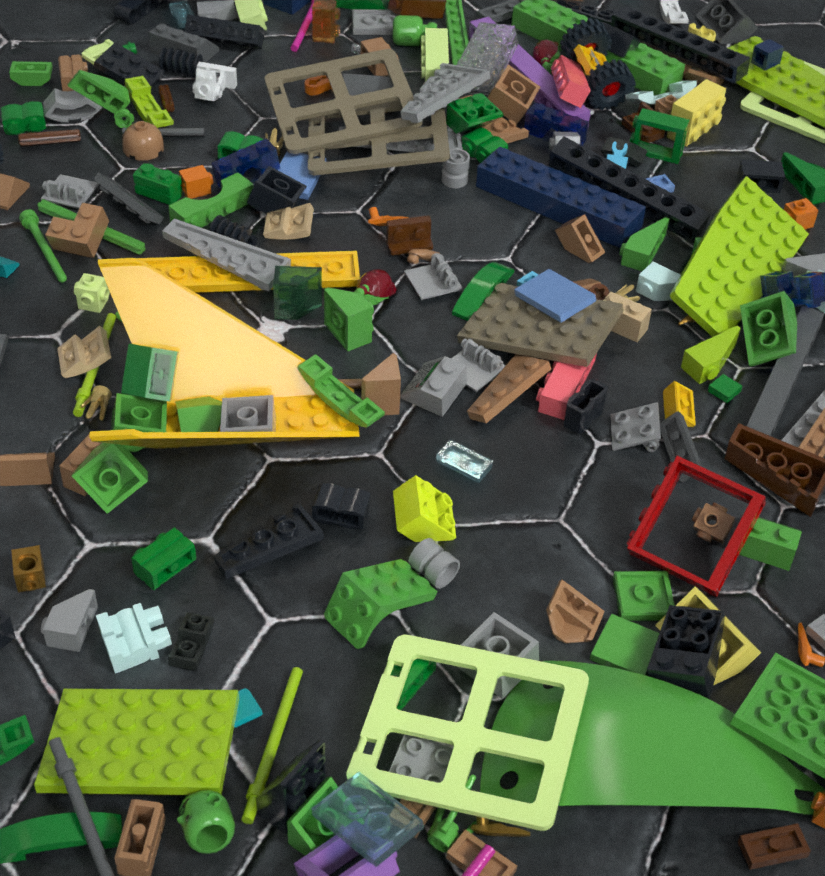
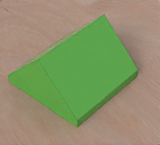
[287,777,365,856]

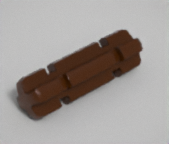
[158,84,175,112]

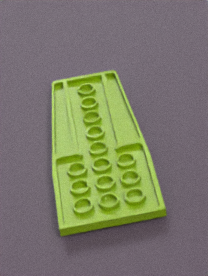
[727,36,825,127]
[670,176,809,337]

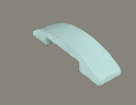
[625,81,697,105]

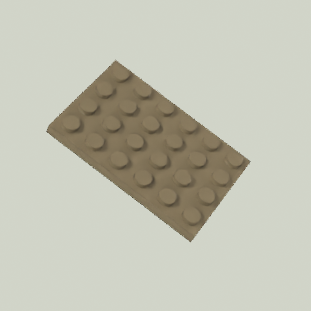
[457,283,624,367]

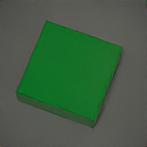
[708,374,742,403]

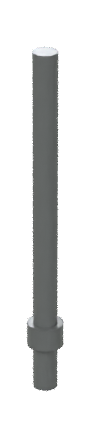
[49,737,114,876]

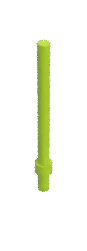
[73,313,116,417]
[241,667,303,824]

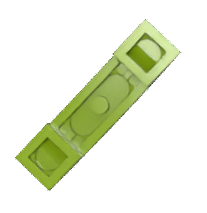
[125,76,174,128]

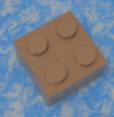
[487,65,540,123]

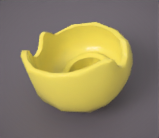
[688,23,716,42]

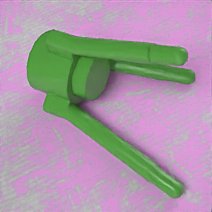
[427,774,477,853]

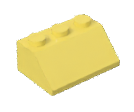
[655,587,761,685]

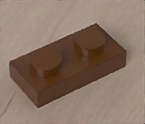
[738,823,811,870]

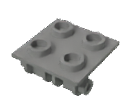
[41,174,99,209]
[404,253,463,300]
[451,338,506,392]
[610,402,661,452]
[389,734,453,783]

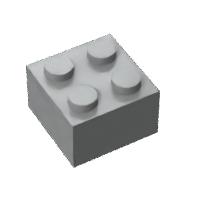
[458,612,539,699]

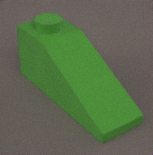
[68,70,130,114]
[619,218,669,271]

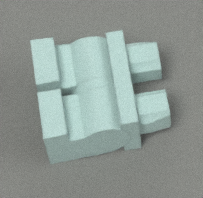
[96,603,172,674]

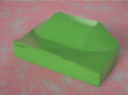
[9,61,53,86]

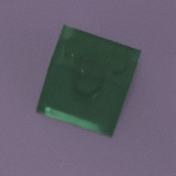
[273,266,322,320]

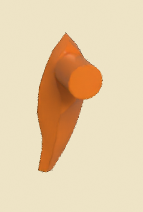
[368,207,409,226]
[798,623,825,668]

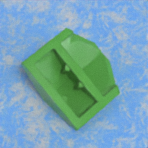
[175,396,222,432]

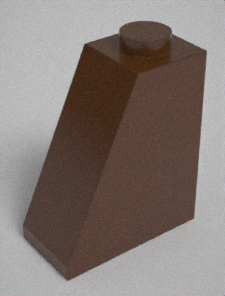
[388,0,447,19]

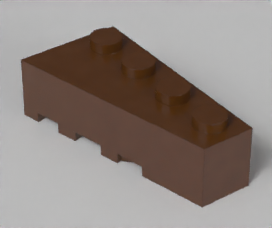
[724,423,825,517]

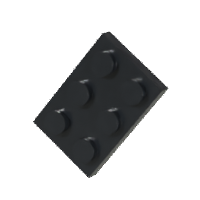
[94,43,165,89]

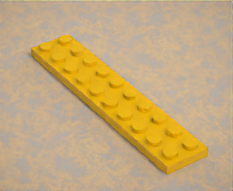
[136,251,360,292]

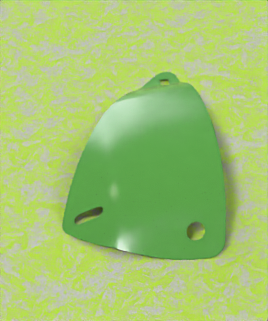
[480,661,825,814]

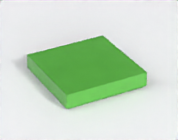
[613,571,675,621]
[590,614,659,675]

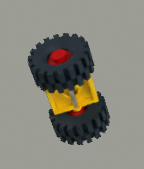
[560,18,636,110]

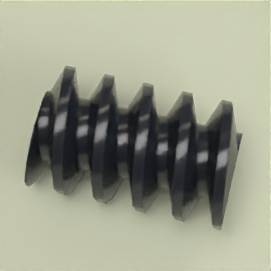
[159,47,203,78]
[209,215,258,246]

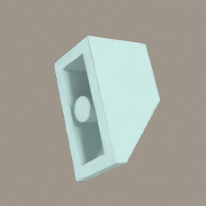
[636,262,680,301]

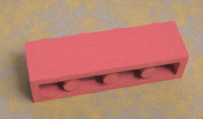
[551,55,591,108]
[536,353,597,420]

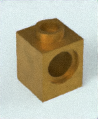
[11,545,46,592]

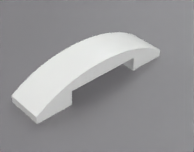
[659,0,689,24]

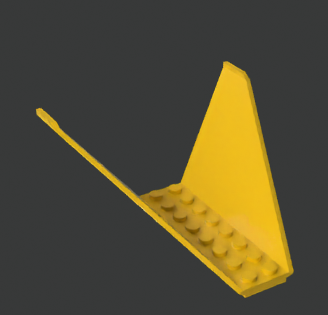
[89,258,360,449]

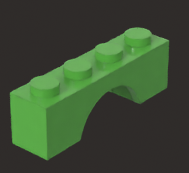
[169,172,254,228]

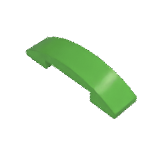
[298,354,385,428]

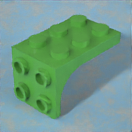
[324,559,438,649]

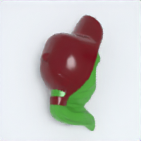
[532,40,560,76]
[354,269,396,305]

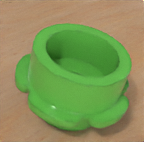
[114,109,134,128]

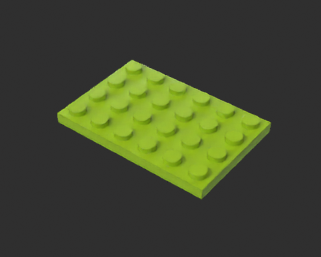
[34,689,239,795]

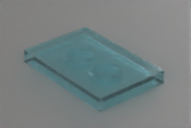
[311,772,424,867]

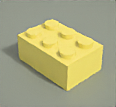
[667,79,726,147]

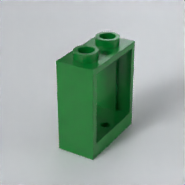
[630,108,690,164]

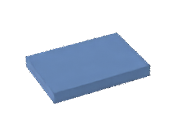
[277,152,326,200]
[514,269,596,322]

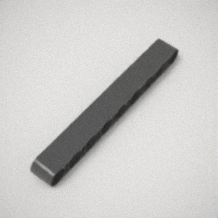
[747,305,825,437]

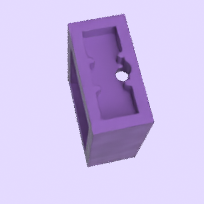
[294,822,400,876]

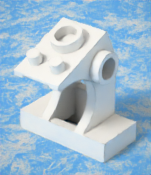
[193,62,237,101]

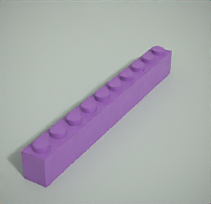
[469,17,590,132]

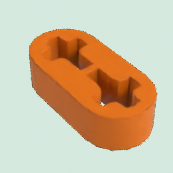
[305,75,331,95]

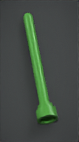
[19,209,67,283]

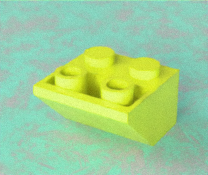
[393,475,456,542]

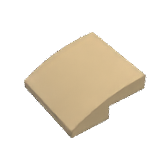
[263,203,314,240]
[57,326,111,378]

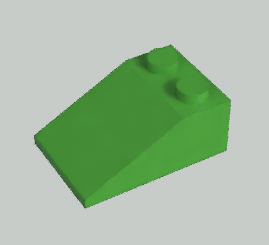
[740,291,797,367]

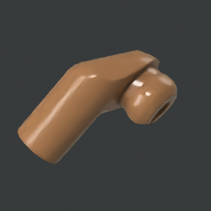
[407,249,440,264]

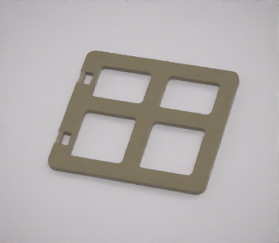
[265,49,422,154]
[308,101,450,175]

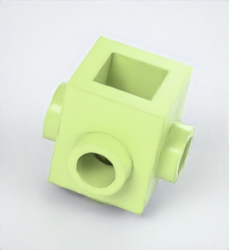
[74,273,110,313]

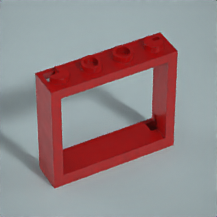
[626,456,766,597]

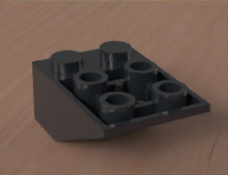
[647,605,725,699]
[256,739,326,835]

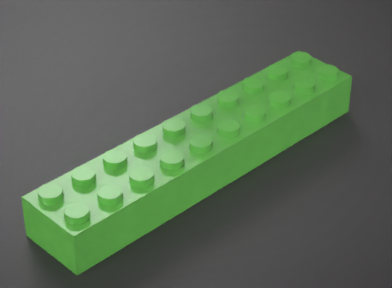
[511,0,685,96]

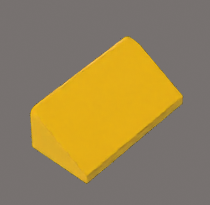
[663,381,696,427]

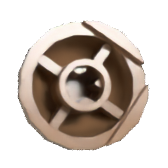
[123,121,164,161]

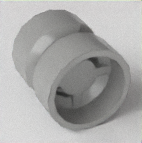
[441,148,470,188]
[408,538,460,589]

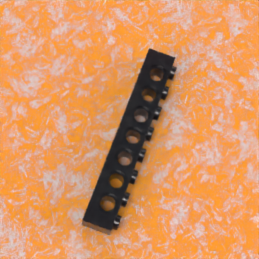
[611,6,750,84]
[548,136,710,243]

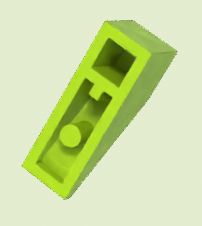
[681,325,741,384]

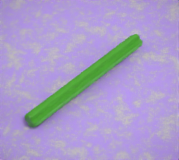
[38,199,146,255]

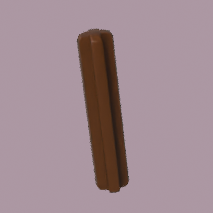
[19,129,81,146]

